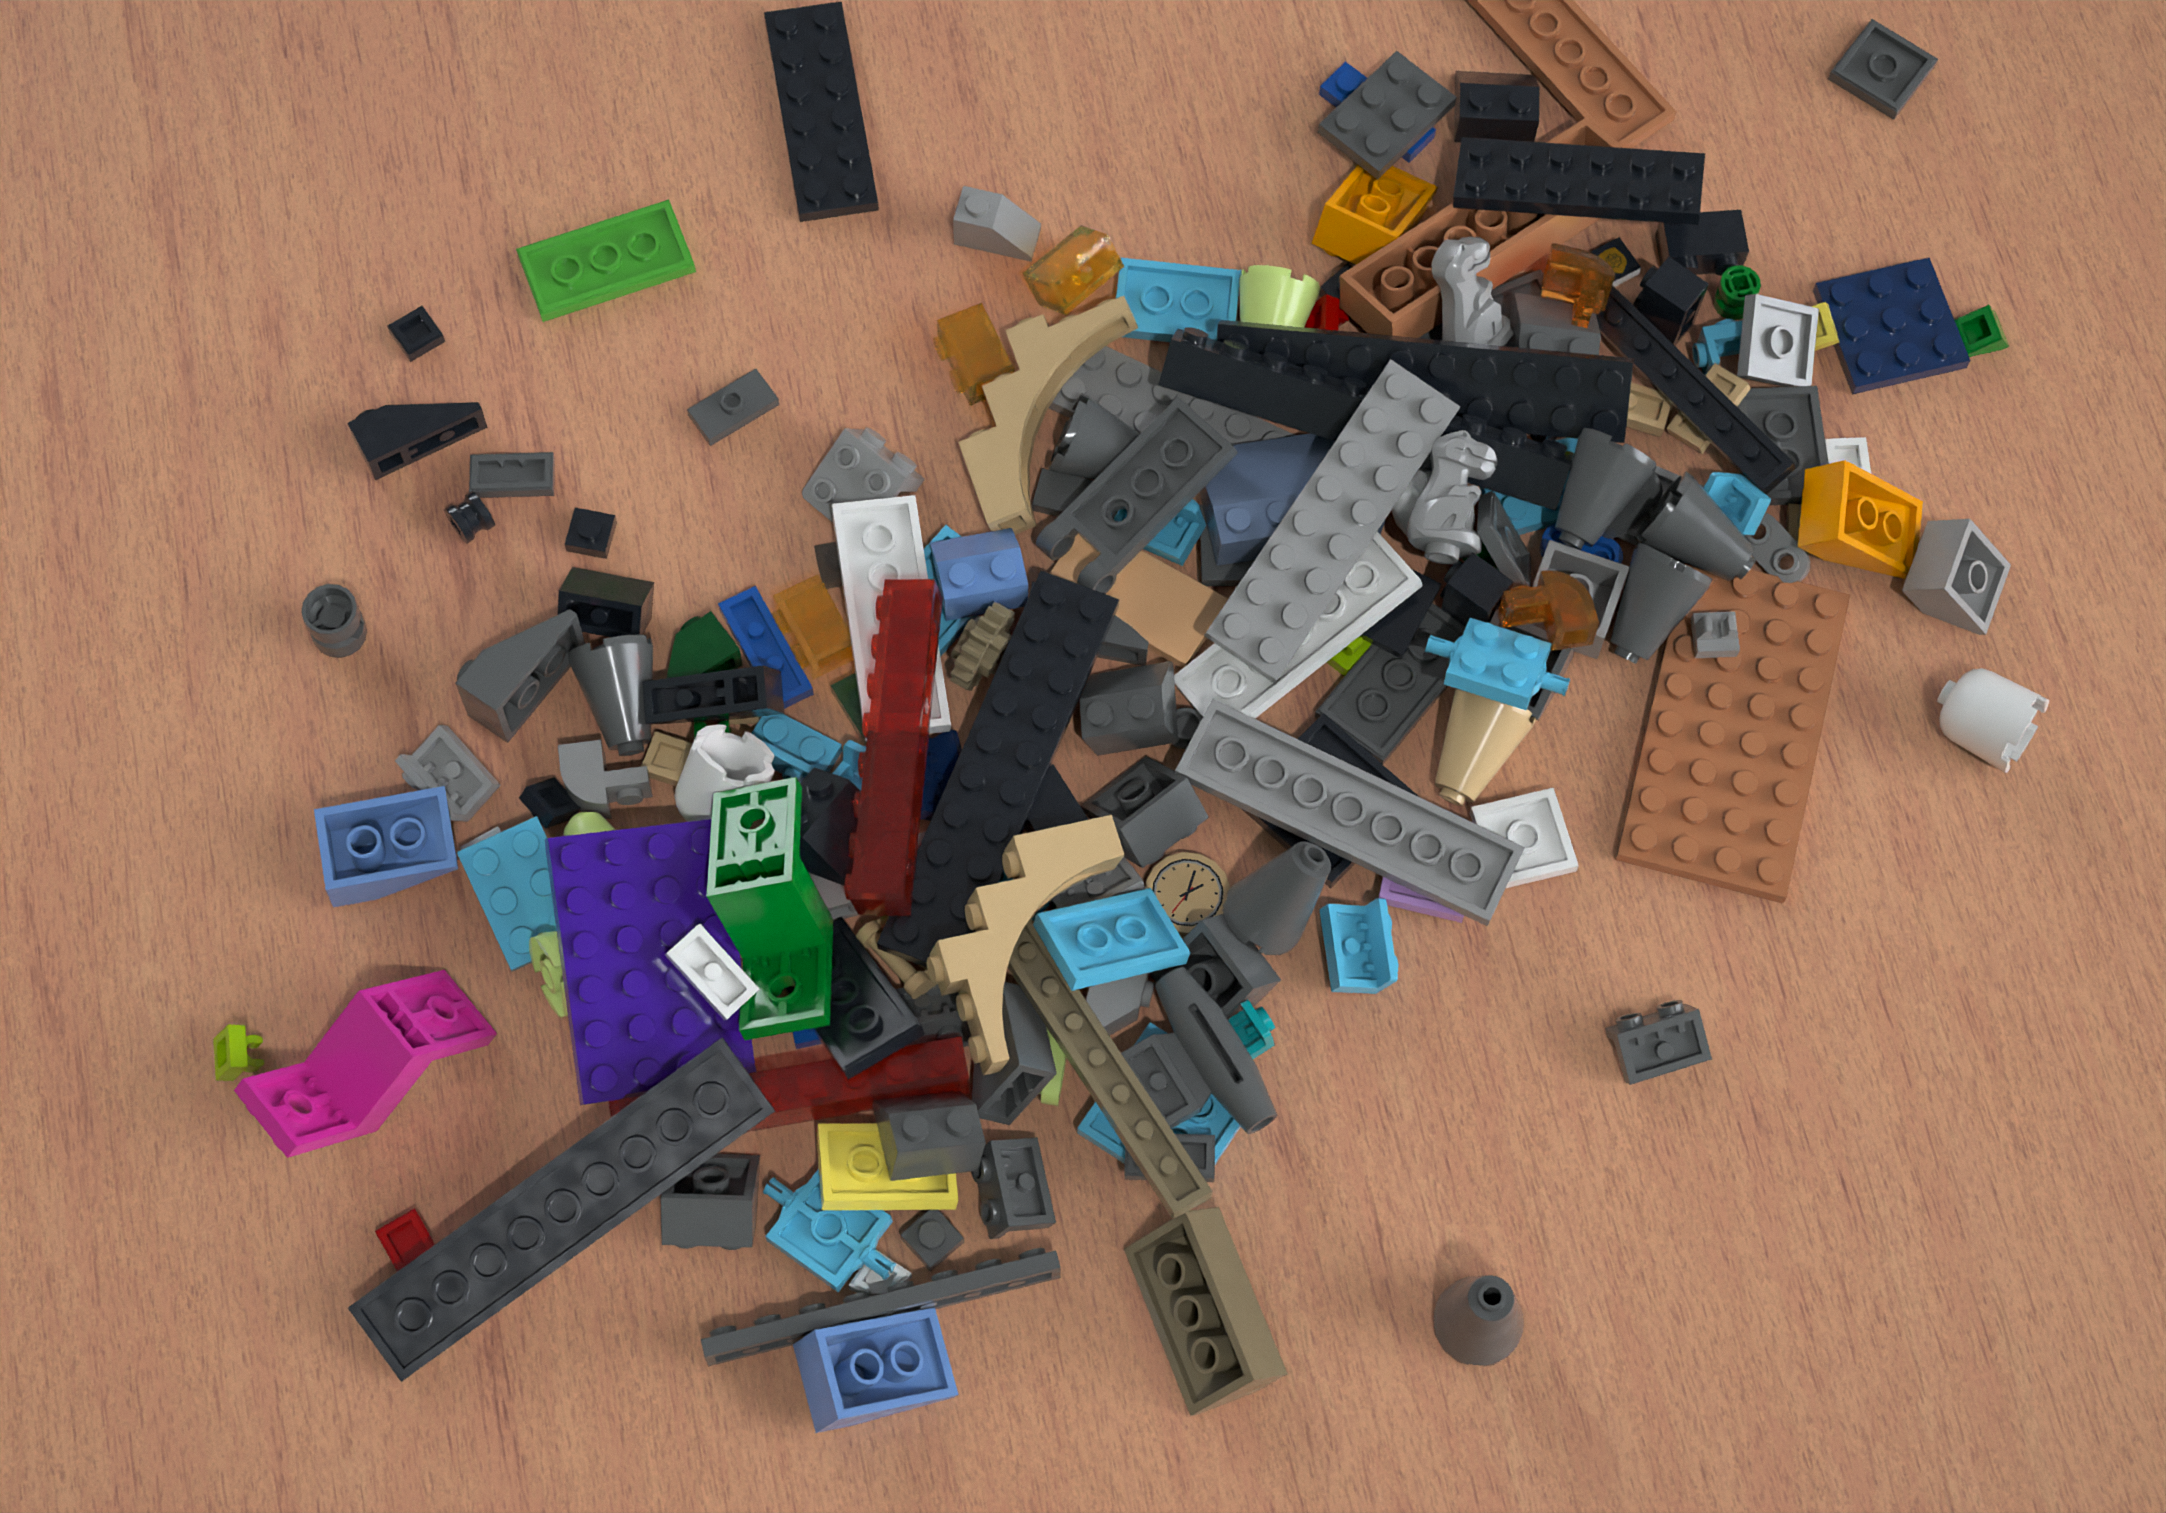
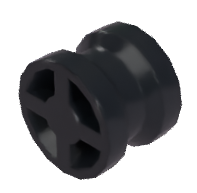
[444,491,495,544]

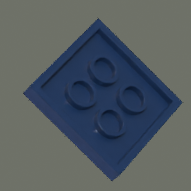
[1813,257,1971,395]

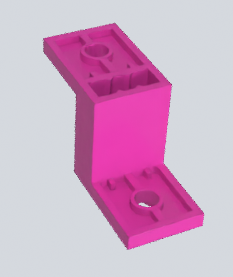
[234,970,497,1158]

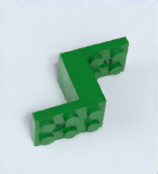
[707,777,833,1040]

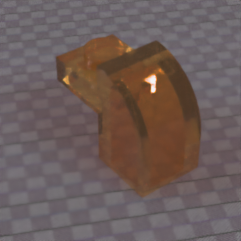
[1541,243,1615,328]
[1498,570,1599,651]

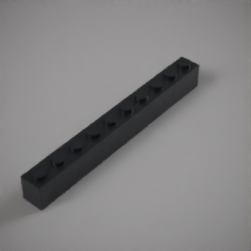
[1158,327,1574,510]

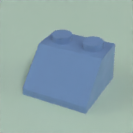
[930,528,1028,621]

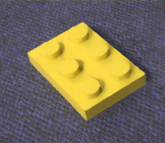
[816,1123,958,1211]

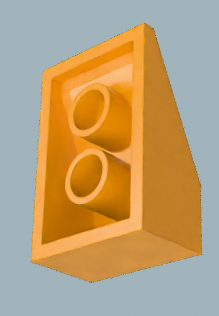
[1311,165,1438,265]
[1798,460,1923,579]

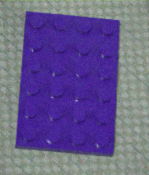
[544,819,757,1105]

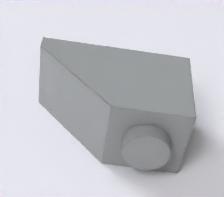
[953,186,1041,262]
[1086,973,1155,1036]

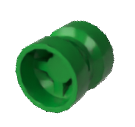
[1713,265,1761,320]

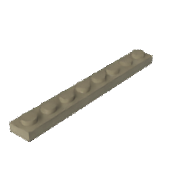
[1007,919,1213,1219]

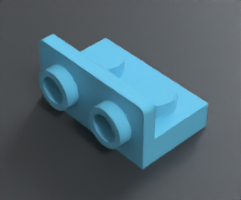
[742,714,843,783]

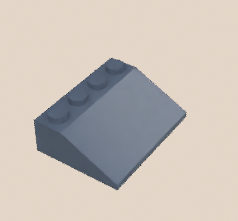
[1200,433,1386,566]

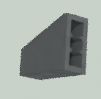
[972,982,1057,1125]

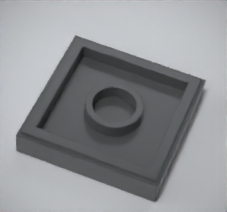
[1828,19,1938,120]
[1477,491,1531,600]

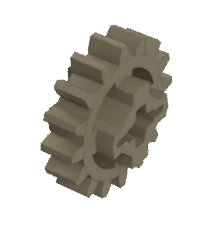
[950,602,1015,691]

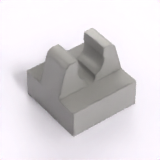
[1690,612,1740,658]

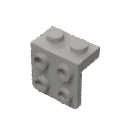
[802,427,925,522]

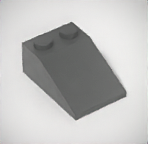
[455,609,585,743]

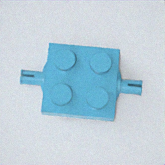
[1425,618,1570,710]
[763,1169,896,1292]

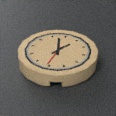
[1145,852,1230,937]

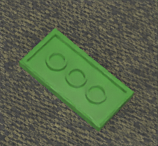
[516,199,696,322]

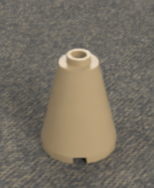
[1435,688,1536,806]

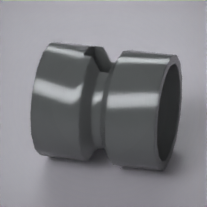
[301,584,367,658]

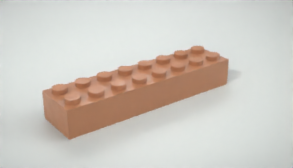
[1340,117,1624,338]

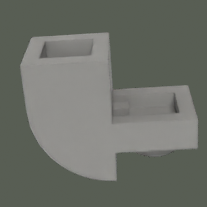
[558,740,653,819]

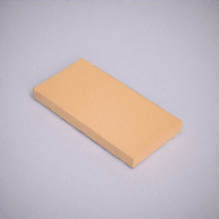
[1049,534,1228,669]

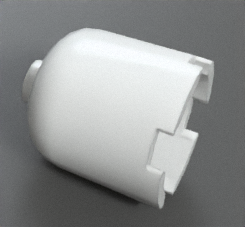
[1937,668,2049,773]
[674,724,775,822]

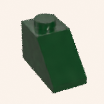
[666,611,743,678]

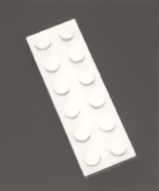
[832,495,951,741]
[1174,531,1423,719]

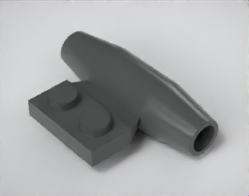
[1121,967,1278,1134]

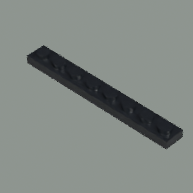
[1547,251,1796,495]

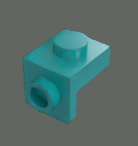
[1228,999,1276,1059]

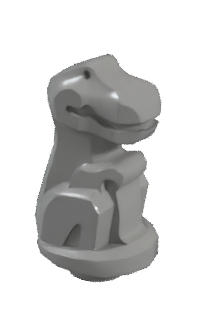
[1432,237,1513,346]
[1407,430,1497,564]

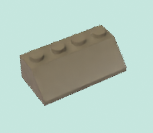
[1124,1207,1288,1416]

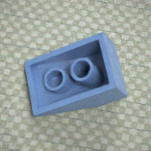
[314,786,458,908]
[793,1307,959,1433]

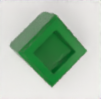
[1955,304,2009,357]

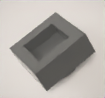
[901,1210,964,1272]

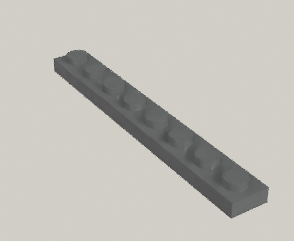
[701,1248,1061,1367]

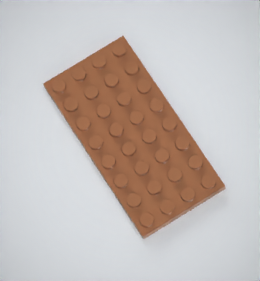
[1615,563,1850,903]

